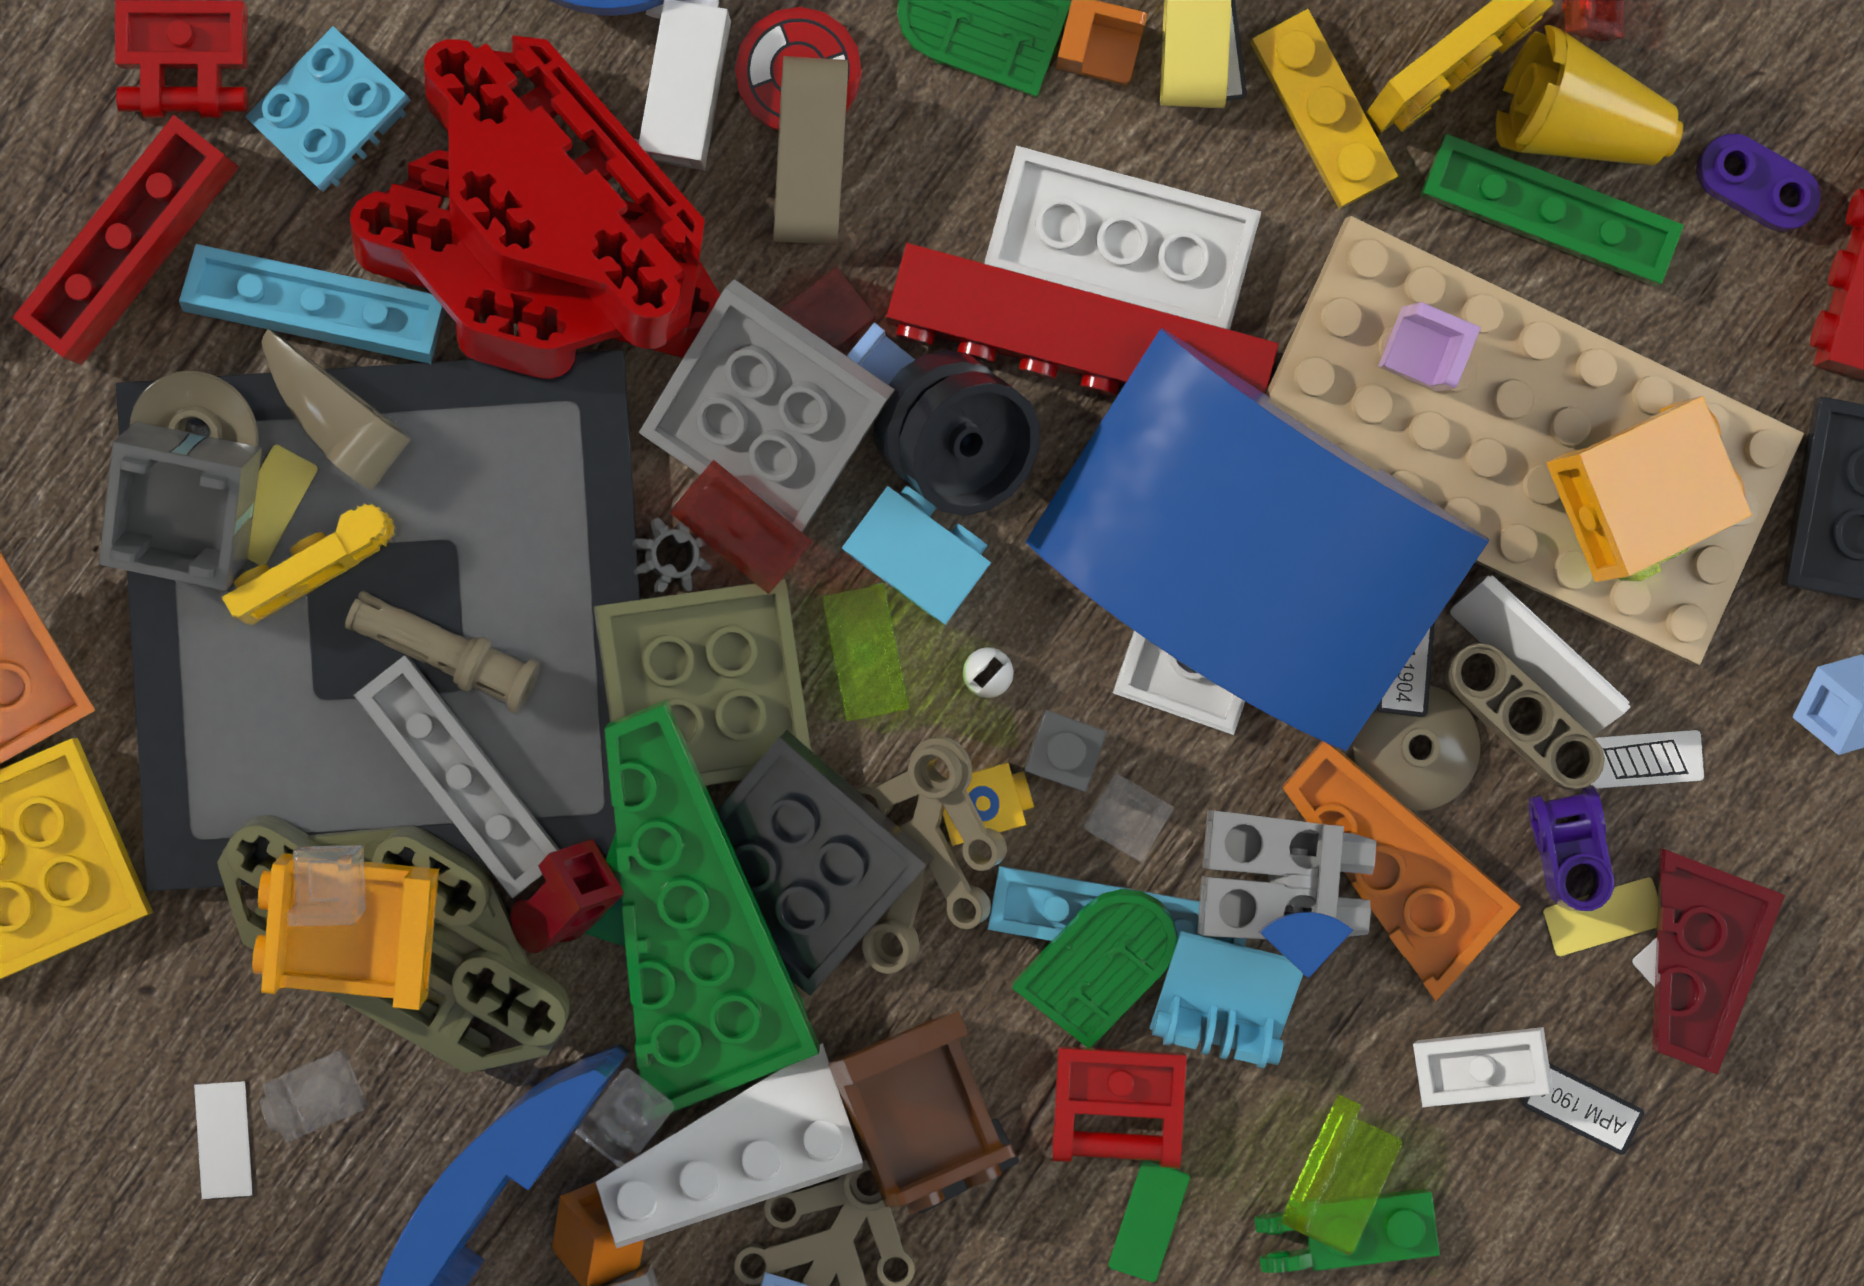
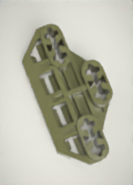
[217,815,571,1073]

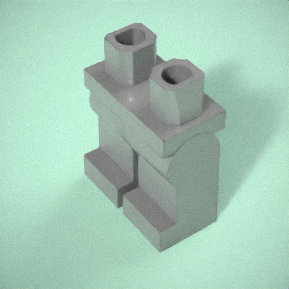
[1197,810,1376,939]

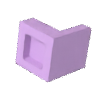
[1378,302,1481,392]

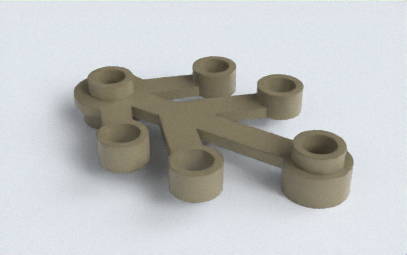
[857,736,1007,974]
[734,1151,915,1286]

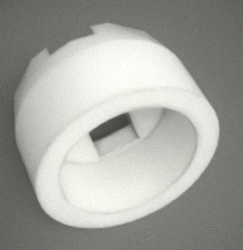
[963,647,1014,698]

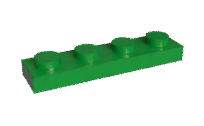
[1420,134,1684,287]

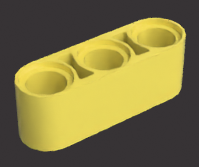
[1160,0,1231,108]

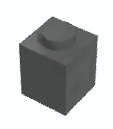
[1023,710,1107,792]

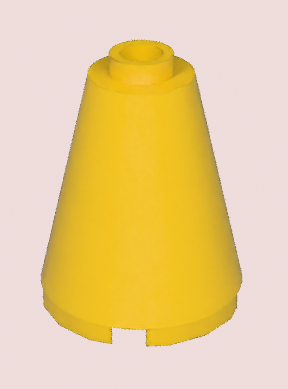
[1495,25,1683,166]

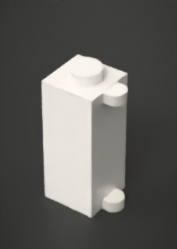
[635,0,731,170]

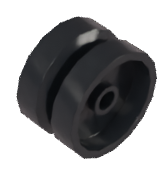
[874,350,1039,516]

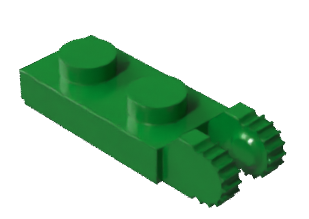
[1254,1189,1440,1273]

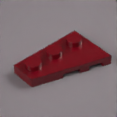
[1652,848,1785,1075]

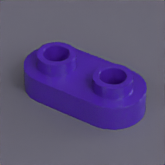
[1696,134,1821,232]

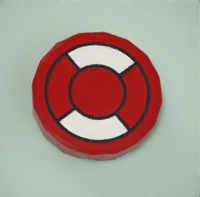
[735,7,862,131]

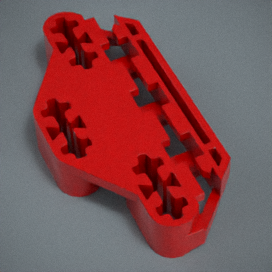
[424,35,705,349]
[350,149,721,379]

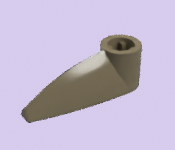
[261,329,411,490]

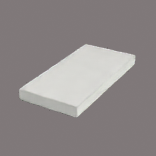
[984,146,1261,330]

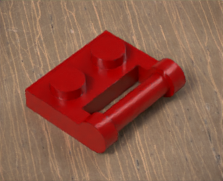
[1052,1046,1187,1169]

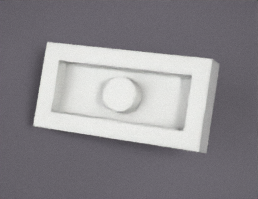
[1413,1027,1553,1107]

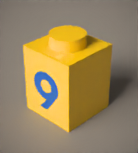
[943,762,1034,846]

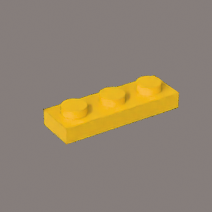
[1250,9,1398,210]

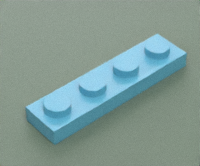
[179,244,446,364]
[988,865,1247,946]

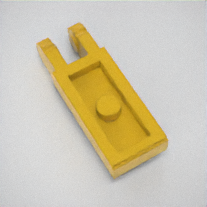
[222,503,396,626]

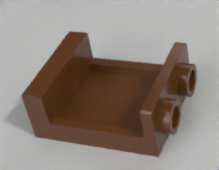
[828,1011,1016,1214]

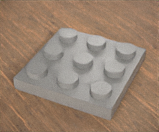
[639,279,895,540]

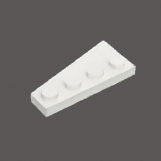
[596,1043,863,1249]

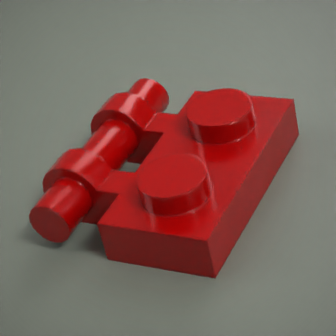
[115,0,248,118]

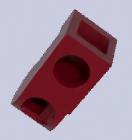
[510,839,624,954]

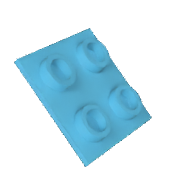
[245,26,411,192]
[1150,931,1303,1069]

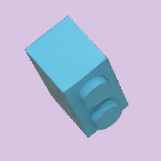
[842,485,991,626]

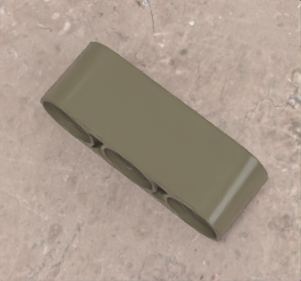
[773,56,848,245]
[1443,643,1605,789]

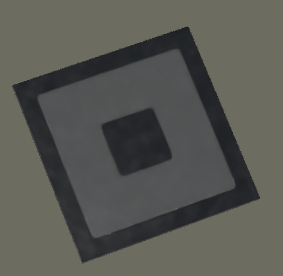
[116,350,641,891]

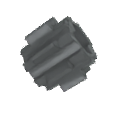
[632,516,711,594]

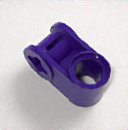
[1528,785,1614,911]

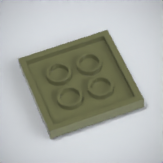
[594,579,811,785]

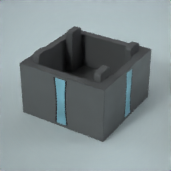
[99,422,262,591]

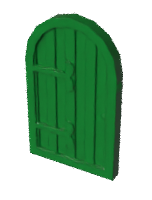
[897,0,1071,99]
[1012,889,1177,1048]

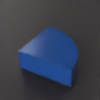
[1259,912,1353,978]

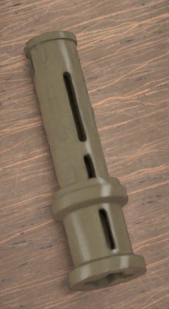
[345,591,541,715]

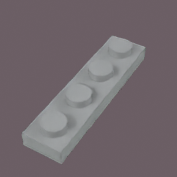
[354,655,560,898]

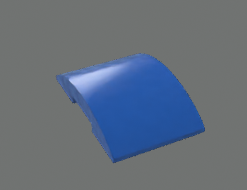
[1025,328,1490,751]
[379,1044,630,1286]

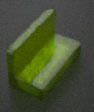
[822,583,909,721]
[1281,1094,1402,1255]

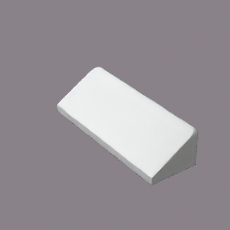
[1450,575,1631,736]

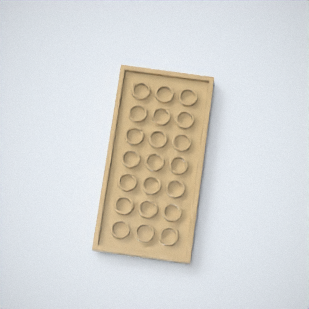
[1266,216,1804,665]

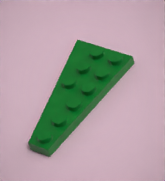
[605,699,820,1124]

